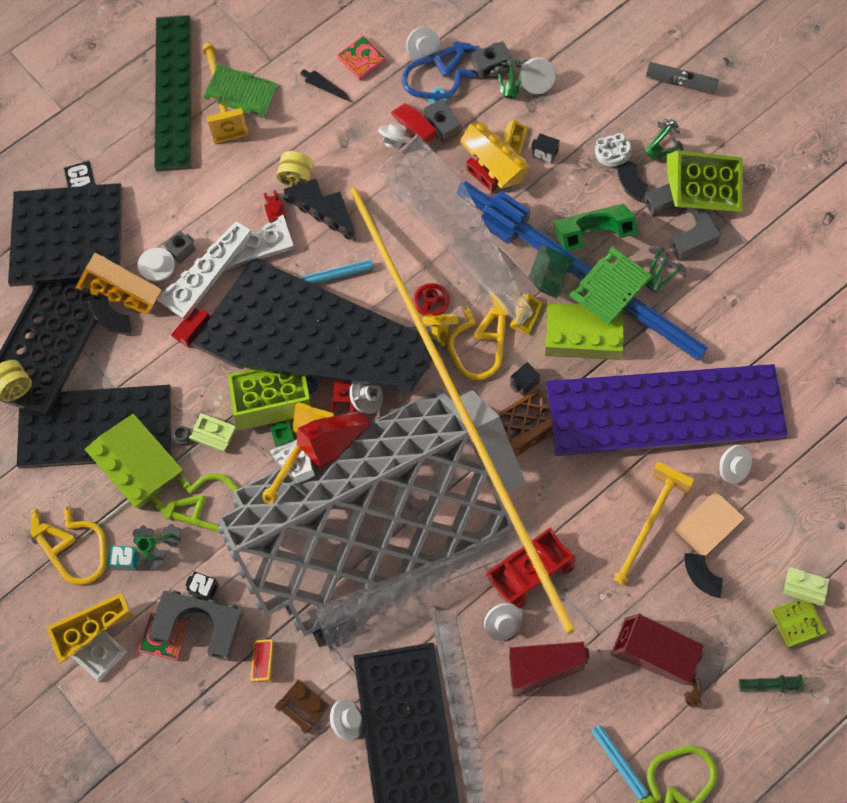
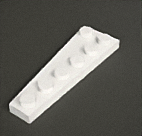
[156,221,252,320]

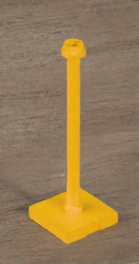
[203,43,249,144]
[262,402,334,504]
[613,462,694,585]

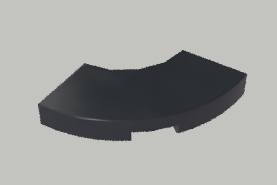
[618,161,648,203]
[88,299,132,335]
[684,553,723,598]

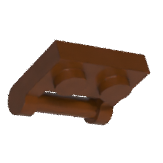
[275,679,330,734]

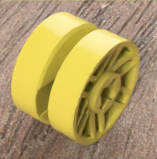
[277,151,313,187]
[0,360,32,401]

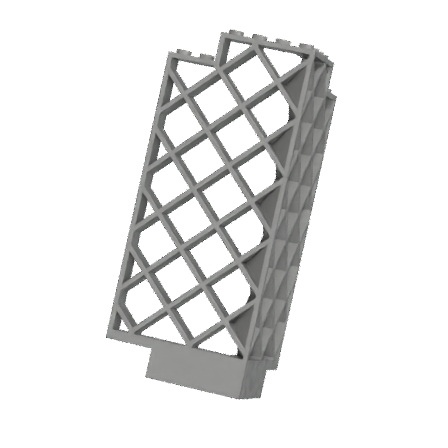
[218,388,526,637]

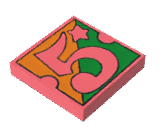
[337,35,386,80]
[138,612,190,661]

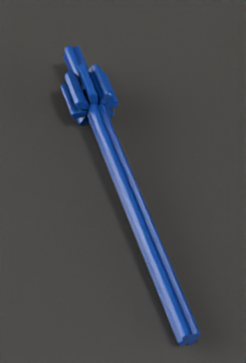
[456,180,708,362]

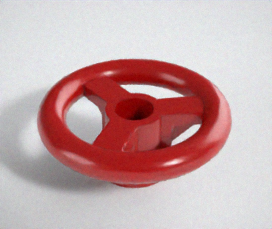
[413,283,450,316]

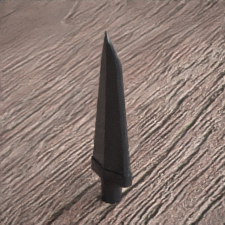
[300,69,351,102]

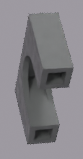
[644,183,721,261]
[148,590,242,661]

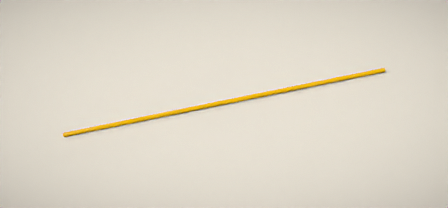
[350,187,575,634]

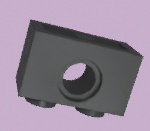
[471,41,512,79]
[423,98,461,144]

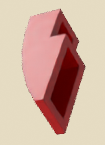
[391,103,436,147]

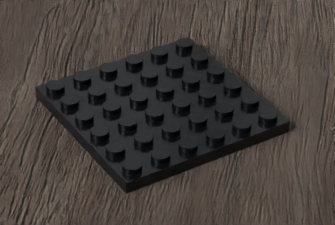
[8,183,122,287]

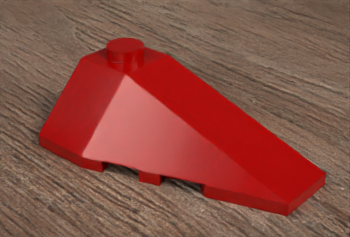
[297,411,371,468]

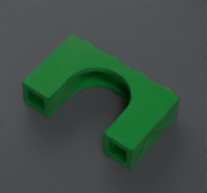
[553,203,638,252]

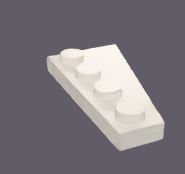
[224,215,294,271]
[270,439,315,484]

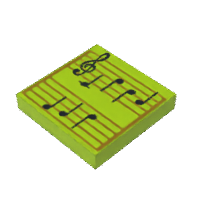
[771,599,826,648]

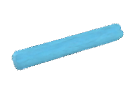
[301,259,373,285]
[592,725,648,799]

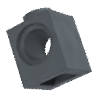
[164,231,196,264]

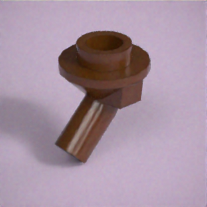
[684,679,702,708]

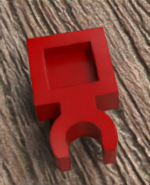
[264,190,287,223]

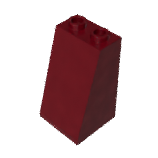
[611,613,704,685]
[509,641,590,696]

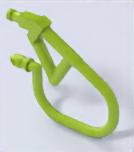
[150,473,247,532]
[636,745,717,803]

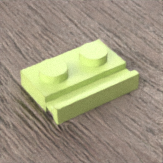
[189,413,236,453]
[783,567,829,606]

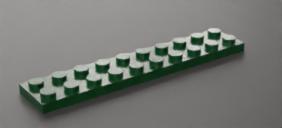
[154,15,191,171]

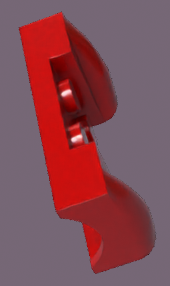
[486,527,576,609]

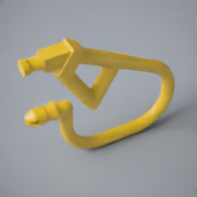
[447,292,507,380]
[30,505,107,585]

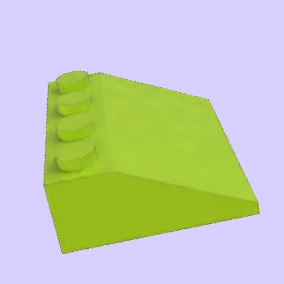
[667,151,743,213]
[545,303,623,360]
[227,369,312,431]
[85,414,184,509]

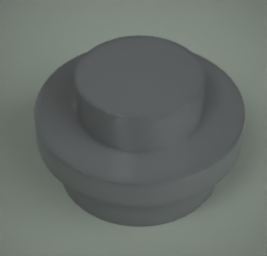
[172,426,191,445]

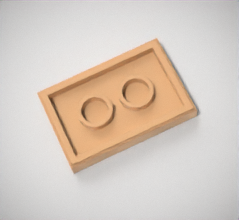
[674,491,745,557]

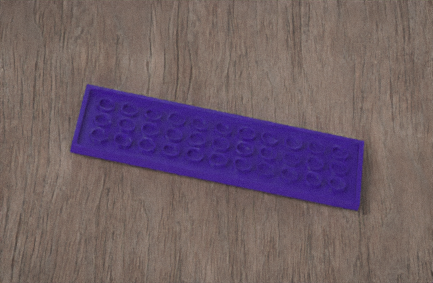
[546,364,788,456]

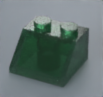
[528,244,575,298]

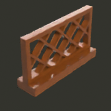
[497,388,553,457]

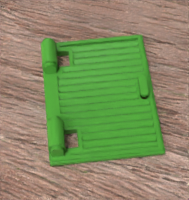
[203,64,278,118]
[569,247,653,325]

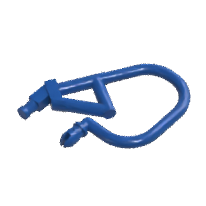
[402,41,479,99]

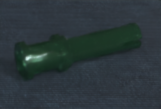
[738,674,804,693]

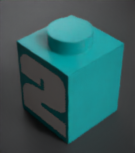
[109,546,141,571]

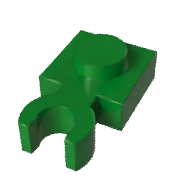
[271,420,294,447]

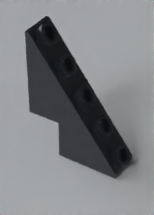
[283,179,356,241]

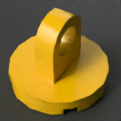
[422,314,459,346]

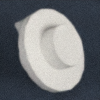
[406,26,440,61]
[378,122,413,149]
[138,247,175,282]
[350,383,383,415]
[719,445,752,484]
[484,603,523,641]
[330,699,363,741]

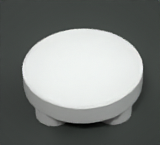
[520,58,556,94]
[595,133,632,166]

